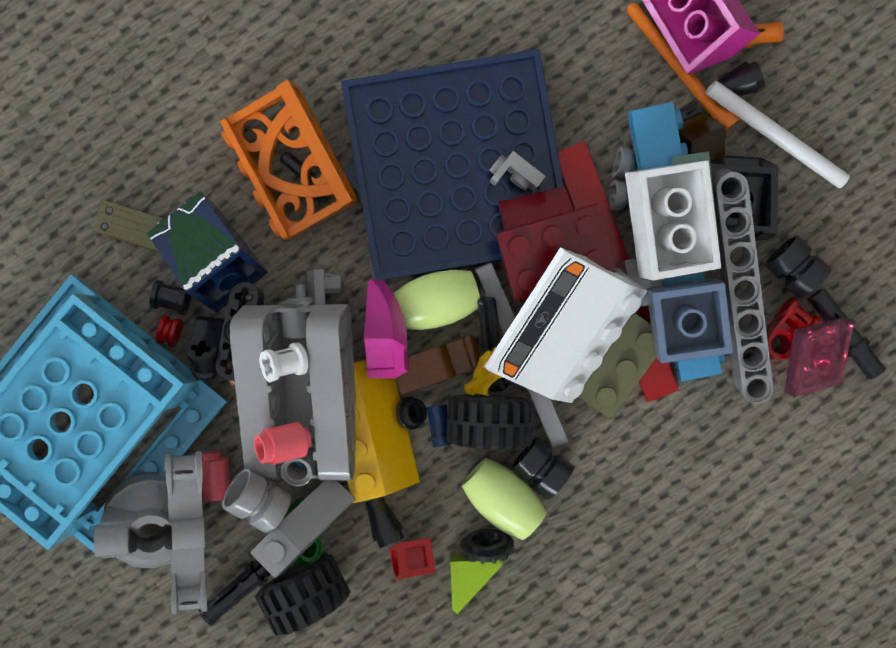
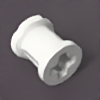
[259,342,308,382]

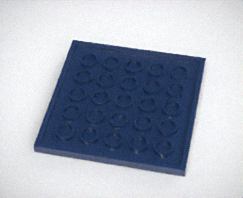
[341,49,563,280]

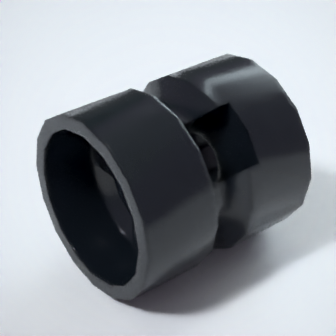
[765,235,832,299]
[511,436,575,500]

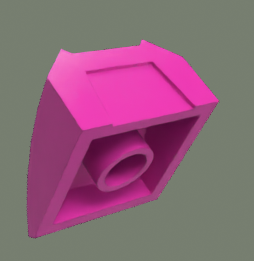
[364,279,408,378]

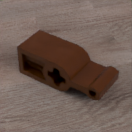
[395,335,480,395]

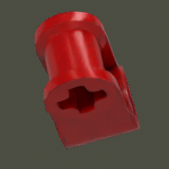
[766,297,821,360]

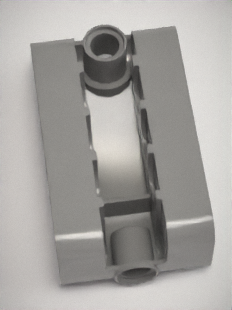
[230,299,355,487]

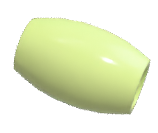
[393,270,480,330]
[461,458,547,540]

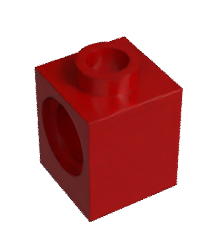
[389,538,436,581]

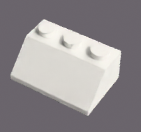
[625,160,721,280]

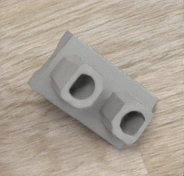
[287,269,341,305]

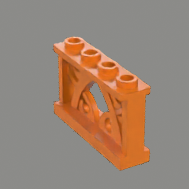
[220,79,360,240]

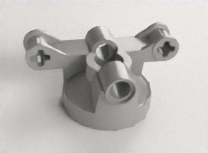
[94,451,207,615]

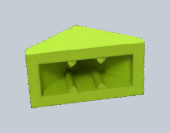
[450,554,503,614]

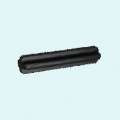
[477,296,506,392]

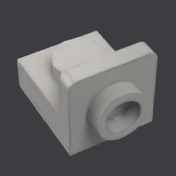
[489,151,546,191]

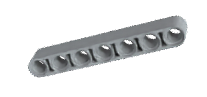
[712,169,773,404]

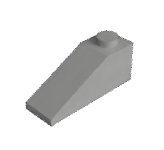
[250,480,356,578]

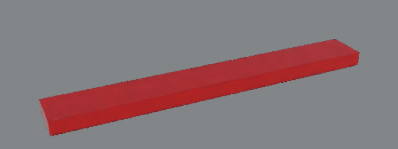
[558,141,679,402]

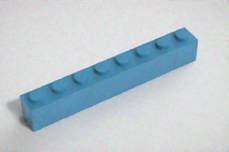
[627,102,725,382]

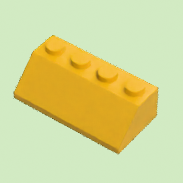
[347,359,420,503]

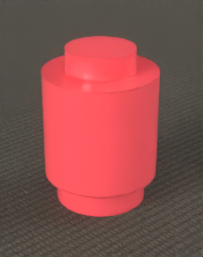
[254,422,311,465]
[201,450,231,501]

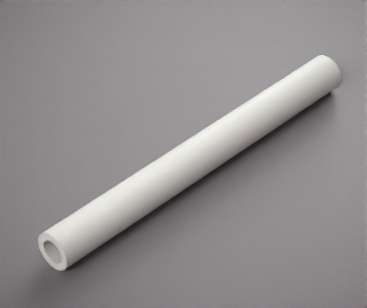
[705,80,850,188]

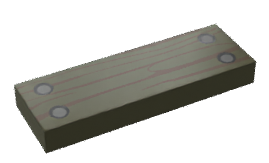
[93,200,163,252]

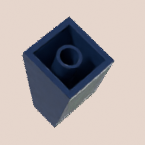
[147,191,268,313]

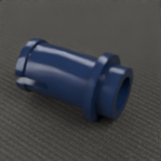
[426,404,452,447]

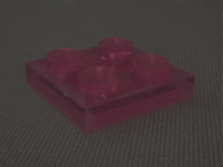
[784,318,854,397]

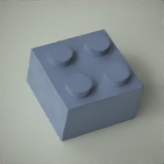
[646,278,733,363]

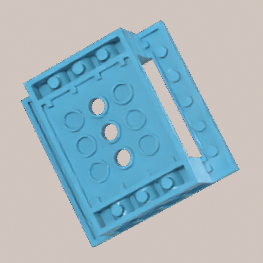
[0,274,229,553]

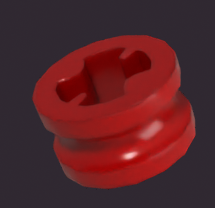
[156,315,183,348]

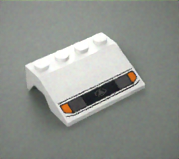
[484,247,647,403]

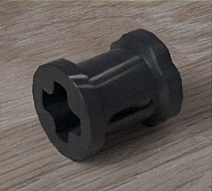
[149,280,191,315]

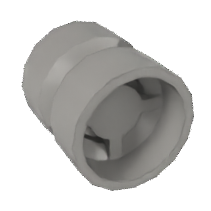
[222,468,291,534]

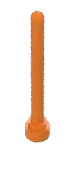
[627,3,740,131]

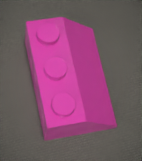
[642,0,760,75]

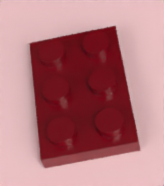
[495,203,616,301]

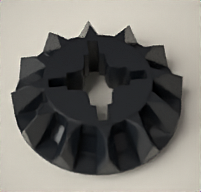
[460,529,514,565]

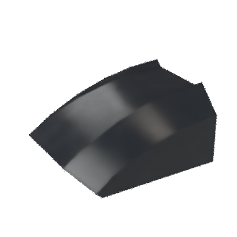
[710,156,778,241]

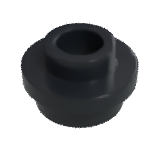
[396,396,427,430]

